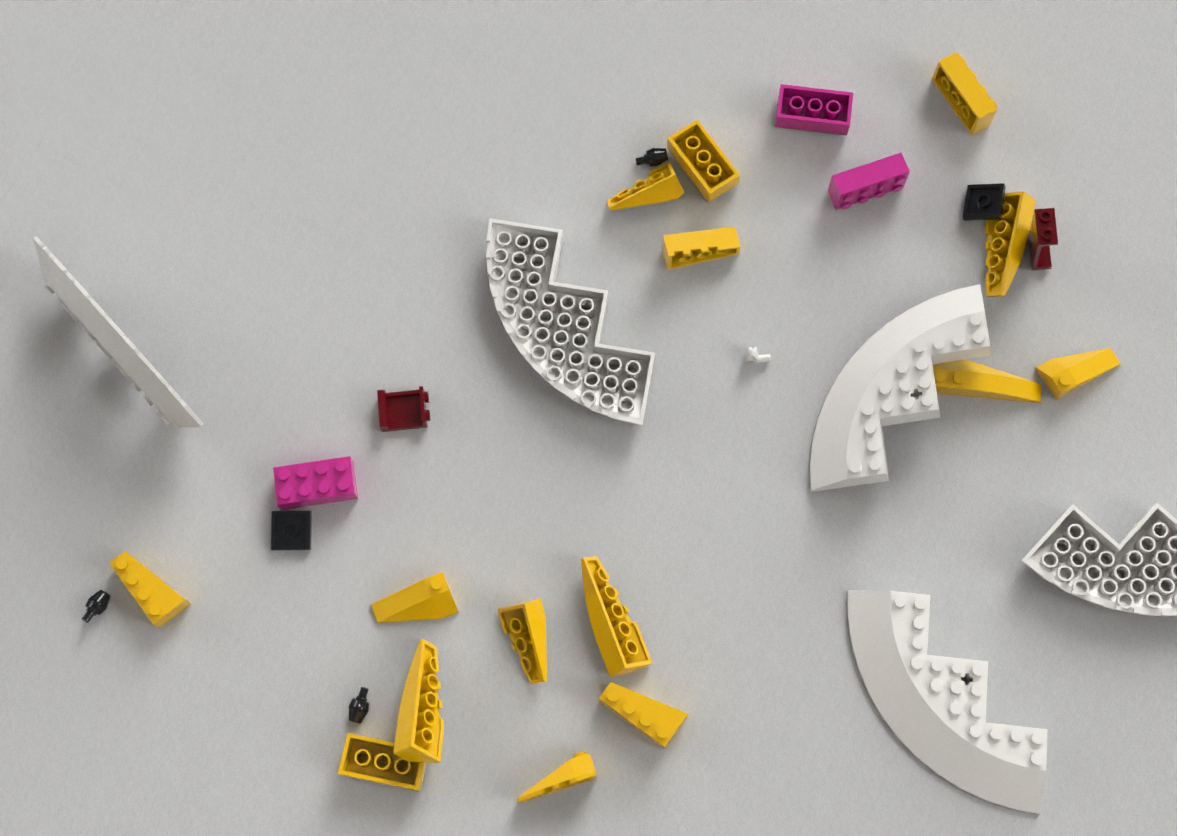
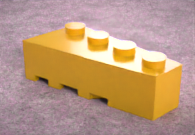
[662,227,741,270]
[109,551,191,628]
[599,682,688,749]

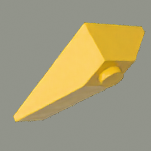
[607,161,684,211]
[1035,348,1121,400]
[371,572,458,623]
[497,598,547,684]
[517,751,597,803]

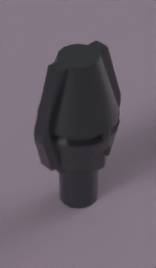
[635,148,668,167]
[82,590,111,623]
[349,687,369,724]

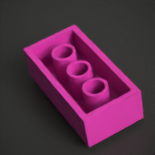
[775,84,853,135]
[828,152,910,210]
[273,456,358,510]

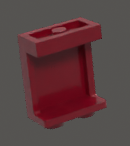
[377,386,431,432]

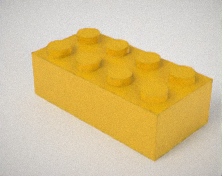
[932,52,998,135]
[667,119,740,203]
[338,733,427,792]

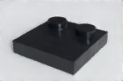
[963,183,1006,221]
[271,511,312,550]

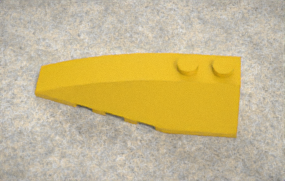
[985,191,1036,297]
[933,359,1041,403]
[581,556,653,677]
[394,639,444,763]

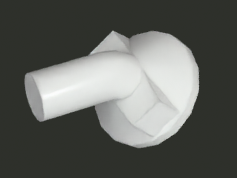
[743,346,771,363]

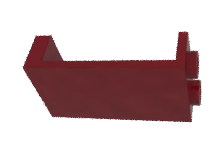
[1028,208,1058,270]

